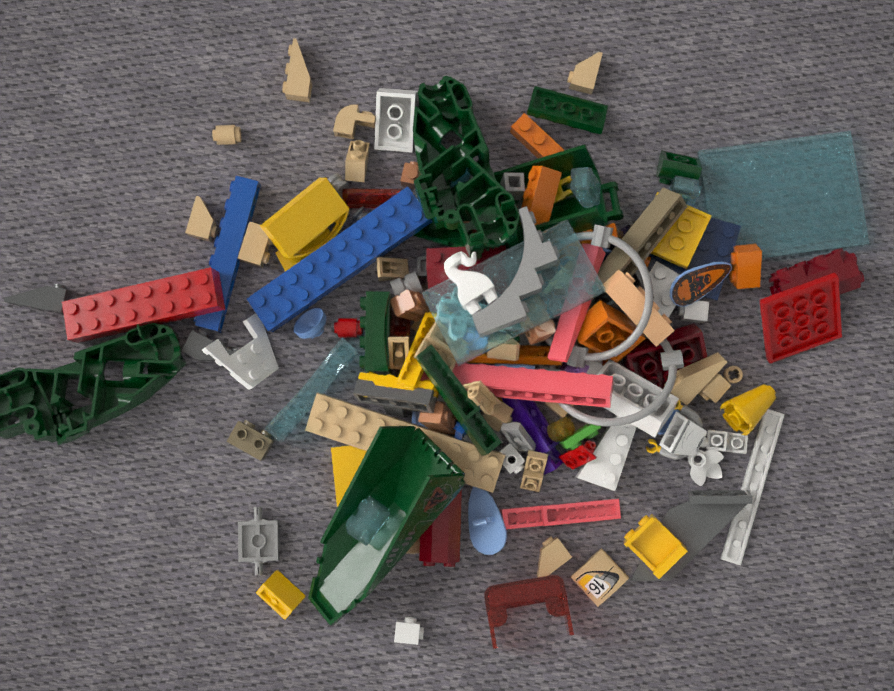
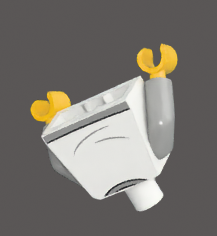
[646,400,708,460]

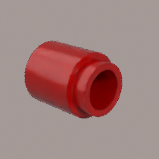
[334,318,363,338]

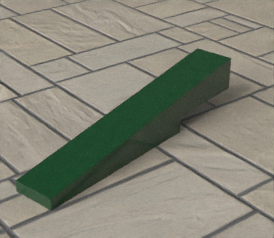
[415,344,502,456]

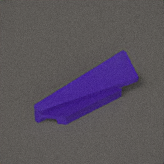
[502,398,564,475]

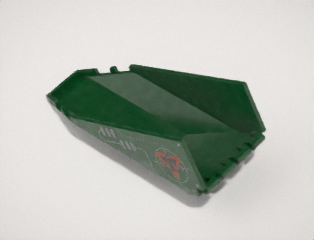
[308,426,465,626]

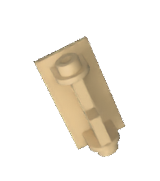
[463,381,501,416]

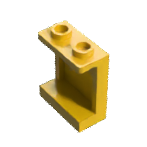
[624,514,688,579]

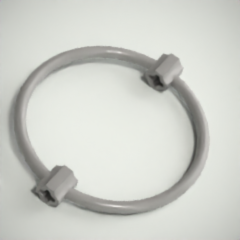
[529,225,653,368]
[548,339,684,426]

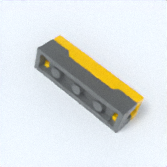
[353,372,439,413]

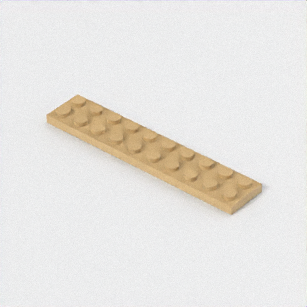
[305,392,506,493]

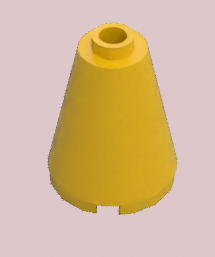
[720,384,776,436]

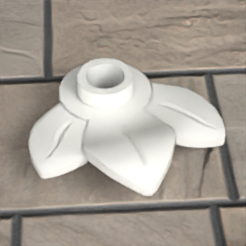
[688,449,724,486]

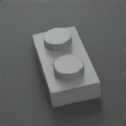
[501,422,536,451]

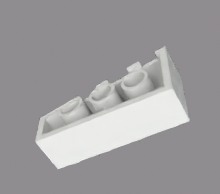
[575,415,636,491]

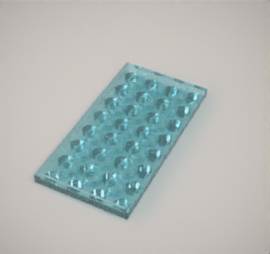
[421,220,606,366]

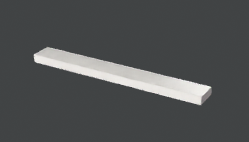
[721,409,785,566]

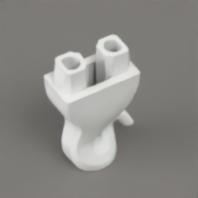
[444,251,498,315]

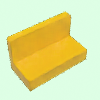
[256,570,305,619]

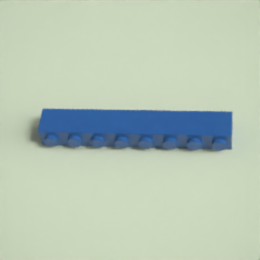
[194,176,261,333]

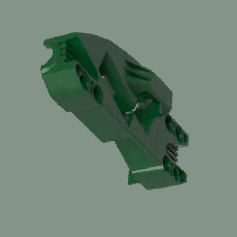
[413,76,521,259]

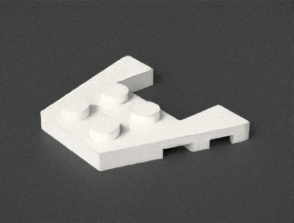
[202,313,279,390]

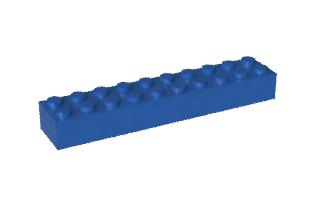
[247,186,432,332]

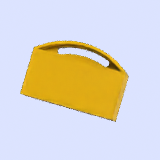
[260,178,349,258]

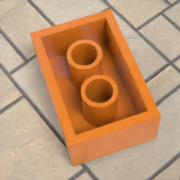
[577,300,646,363]

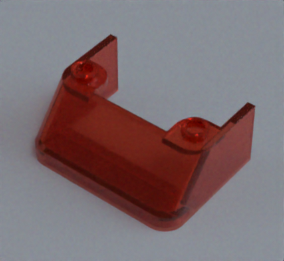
[484,575,574,649]

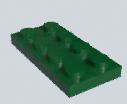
[527,86,608,135]

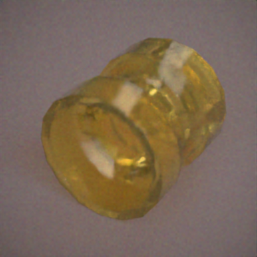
[547,417,575,442]

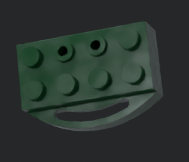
[359,291,392,374]

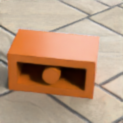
[729,244,762,289]

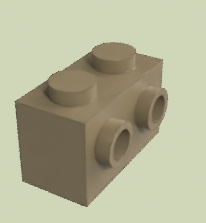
[226,420,275,461]

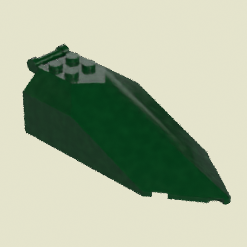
[413,145,624,248]

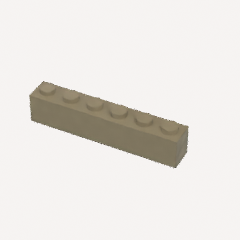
[594,188,688,293]

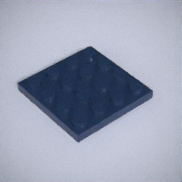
[648,217,741,301]

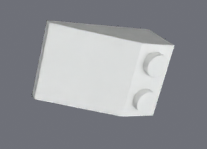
[374,88,418,152]

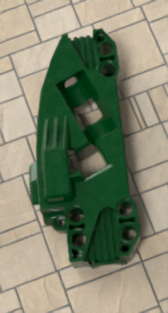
[0,323,186,445]

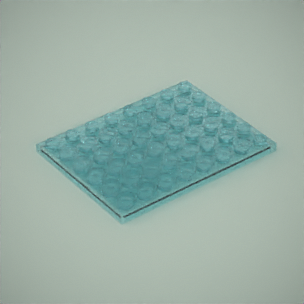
[697,131,869,259]

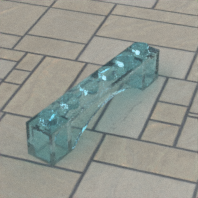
[265,338,359,442]

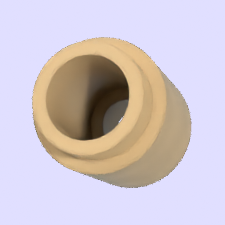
[212,125,241,145]

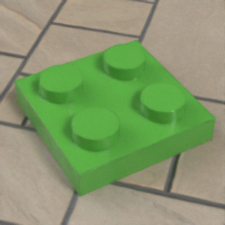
[559,424,601,450]

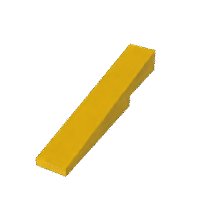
[396,311,454,389]

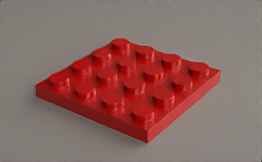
[759,272,842,364]

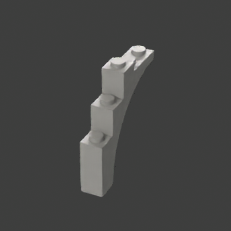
[472,206,560,338]

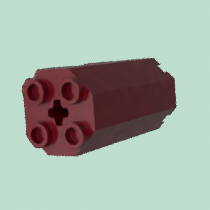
[769,248,864,295]
[419,489,462,567]

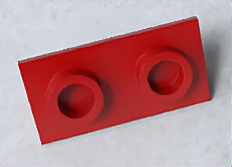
[558,440,597,470]

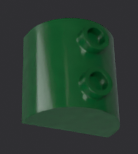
[656,150,702,189]

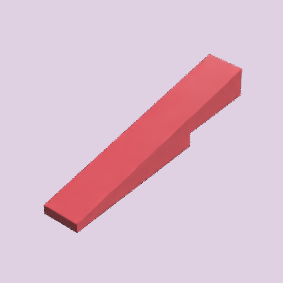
[548,243,606,362]
[499,499,621,529]

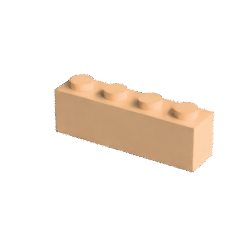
[601,270,675,347]

